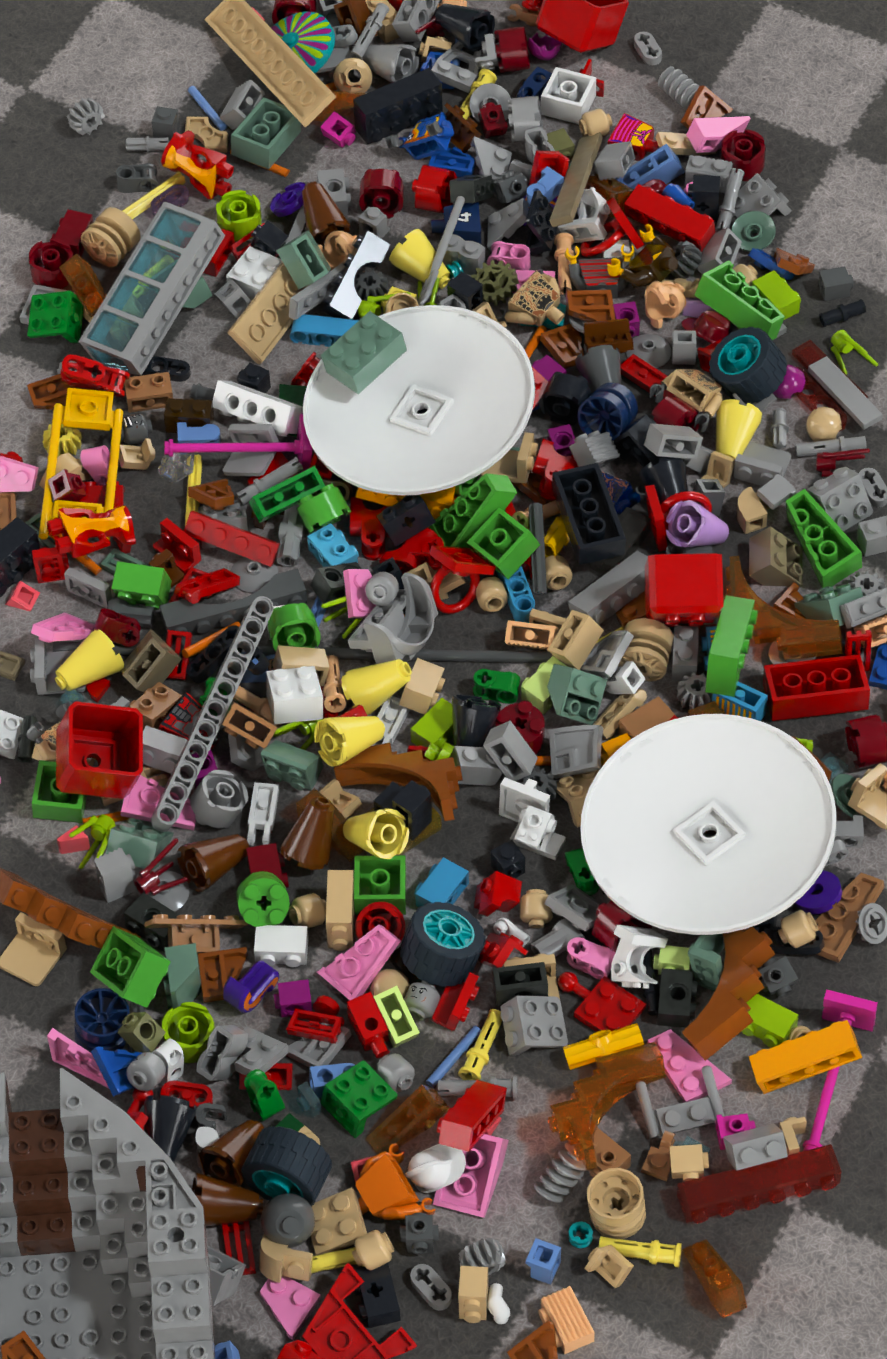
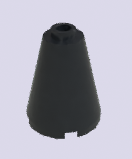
[435,4,495,52]
[639,457,688,511]
[452,694,501,747]
[144,1095,197,1163]

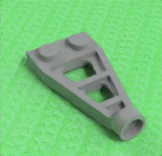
[431,41,482,93]

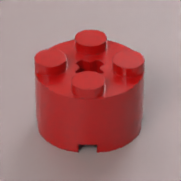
[412,165,457,213]

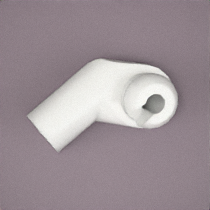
[493,918,530,947]
[487,1283,510,1324]

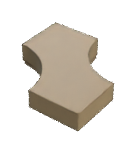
[185,117,228,153]

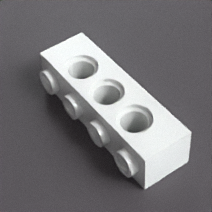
[213,380,303,437]

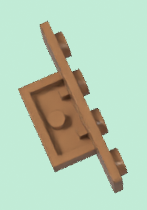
[145,914,248,954]

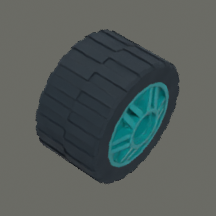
[709,327,787,404]
[400,902,485,987]
[241,1126,332,1206]

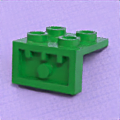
[27,291,84,343]
[320,1060,398,1138]

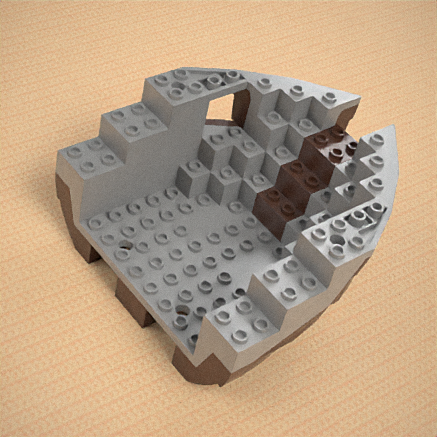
[0,1068,215,1359]

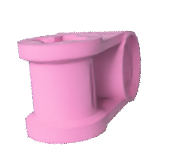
[486,241,531,270]
[80,445,110,485]
[567,937,615,980]

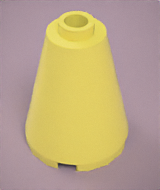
[389,229,450,289]
[716,399,762,465]
[55,630,124,691]
[341,659,412,715]
[314,716,385,767]
[343,808,409,859]

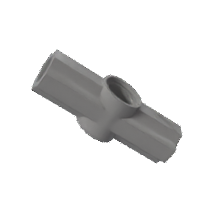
[277,504,305,567]

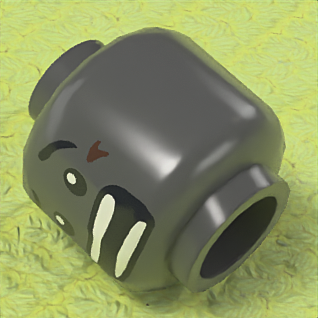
[120,413,152,445]

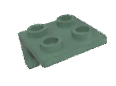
[688,934,724,992]

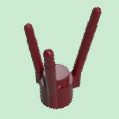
[415,16,445,56]
[816,448,870,477]
[133,838,188,896]

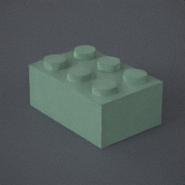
[231,97,301,169]
[321,311,407,394]

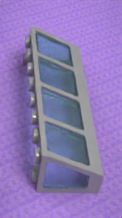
[79,202,225,375]

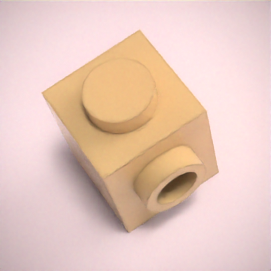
[670,1144,709,1182]

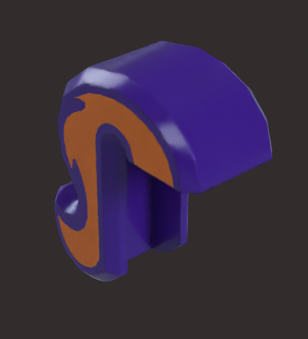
[223,961,280,1014]

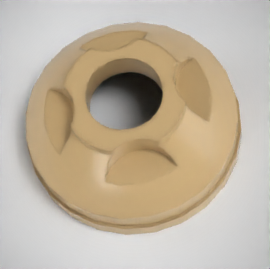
[333,58,372,97]

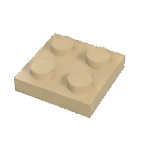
[311,1187,367,1255]

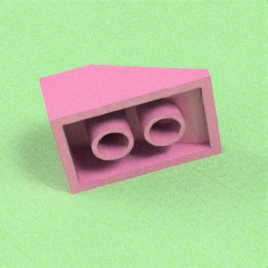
[433,1134,509,1218]

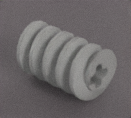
[658,66,699,110]
[534,1142,590,1203]

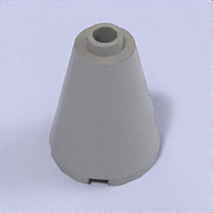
[362,44,419,83]

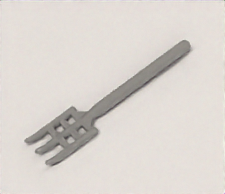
[418,196,465,306]

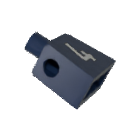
[431,202,481,244]

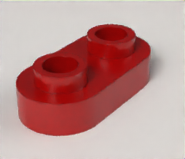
[160,1080,213,1108]

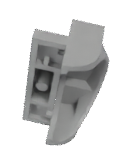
[347,573,438,664]

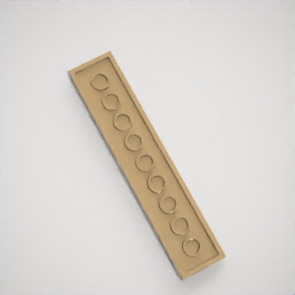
[204,0,336,128]

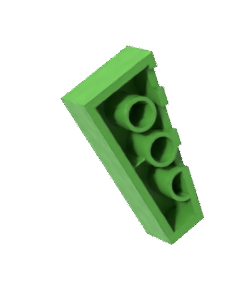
[694,260,785,340]
[429,473,517,551]
[786,489,862,588]
[705,595,758,697]

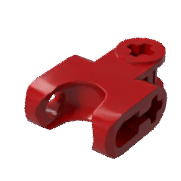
[60,354,130,397]
[532,439,578,500]
[350,497,389,561]
[379,528,444,574]

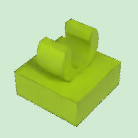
[424,742,454,761]

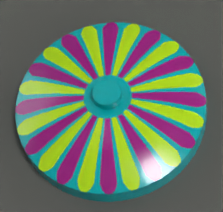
[271,12,335,74]

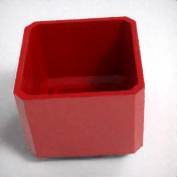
[536,0,629,53]
[644,553,724,627]
[56,701,143,799]

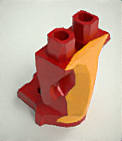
[161,130,234,200]
[47,506,136,558]

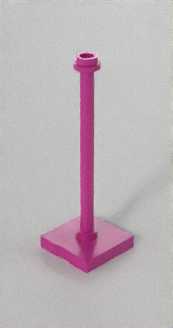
[164,414,313,473]
[803,989,878,1157]

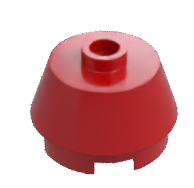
[355,902,406,944]

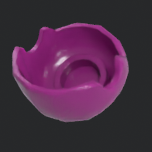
[527,33,562,60]
[772,365,806,399]

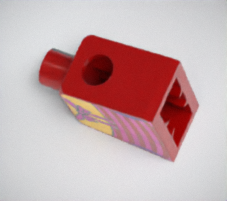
[608,113,659,161]

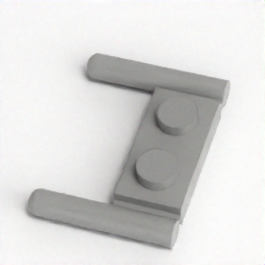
[636,1066,725,1139]

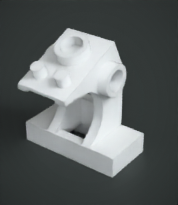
[558,187,610,243]
[510,805,566,861]
[611,925,668,989]

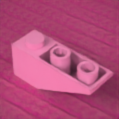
[686,116,751,153]

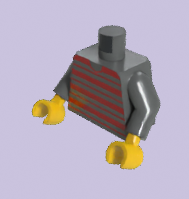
[565,244,635,299]

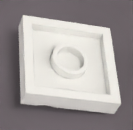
[499,778,550,822]

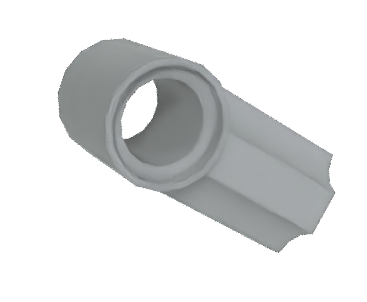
[531,918,585,957]

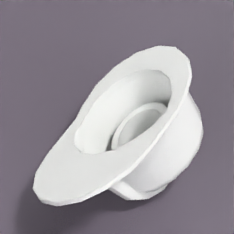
[405,1144,466,1193]

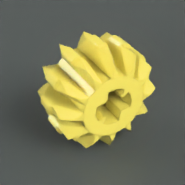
[43,424,82,457]

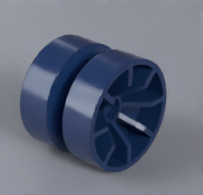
[578,382,638,441]
[74,988,130,1053]

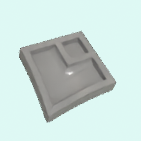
[580,630,634,677]
[549,725,603,779]

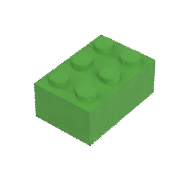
[90,926,171,1008]

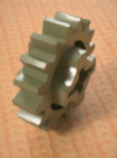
[471,260,519,306]

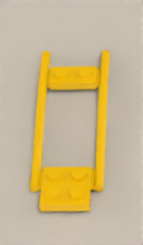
[38,388,123,540]

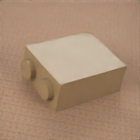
[326,870,355,951]

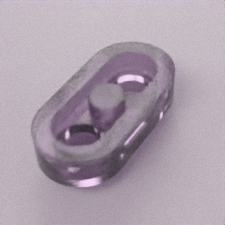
[151,184,190,216]

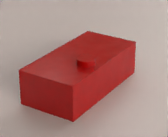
[763,654,870,721]

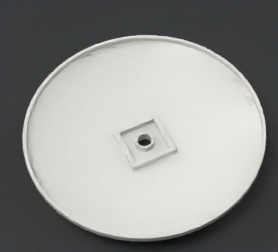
[303,305,535,496]
[580,714,837,935]

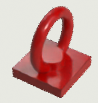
[580,197,645,257]
[645,485,712,552]
[429,545,496,614]

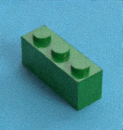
[249,466,325,523]

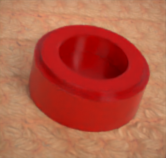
[313,995,340,1016]

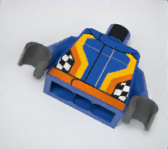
[385,111,454,160]

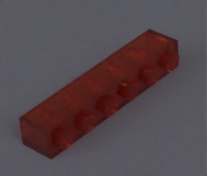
[677,1144,842,1223]

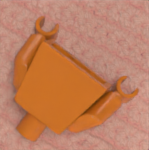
[355,1143,436,1220]

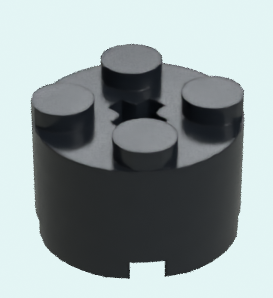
[539,372,592,425]

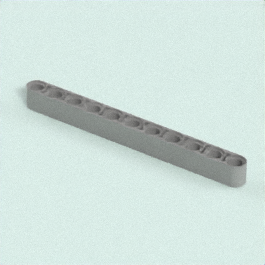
[151,596,274,832]

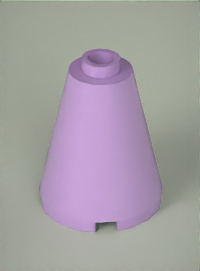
[666,500,729,547]

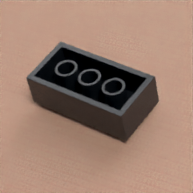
[353,68,443,145]
[552,463,626,565]
[0,517,40,597]

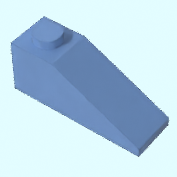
[612,144,685,196]

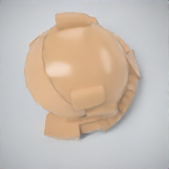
[318,231,357,271]
[644,281,686,329]

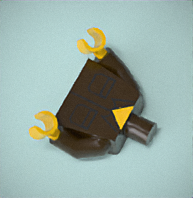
[607,224,678,288]

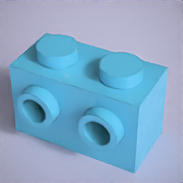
[307,523,359,567]

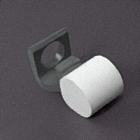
[195,1103,227,1153]

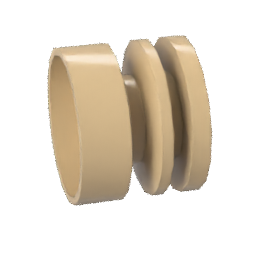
[81,207,141,268]
[618,618,674,682]
[587,1168,646,1239]

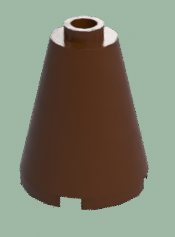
[302,182,351,245]
[280,796,334,870]
[177,834,249,892]
[197,1120,264,1187]
[192,1173,264,1226]

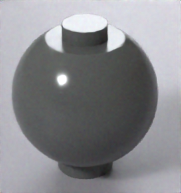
[261,1193,315,1248]

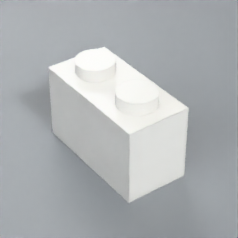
[254,925,308,967]

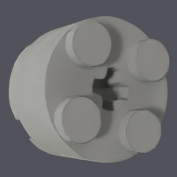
[508,96,543,142]
[190,770,248,828]

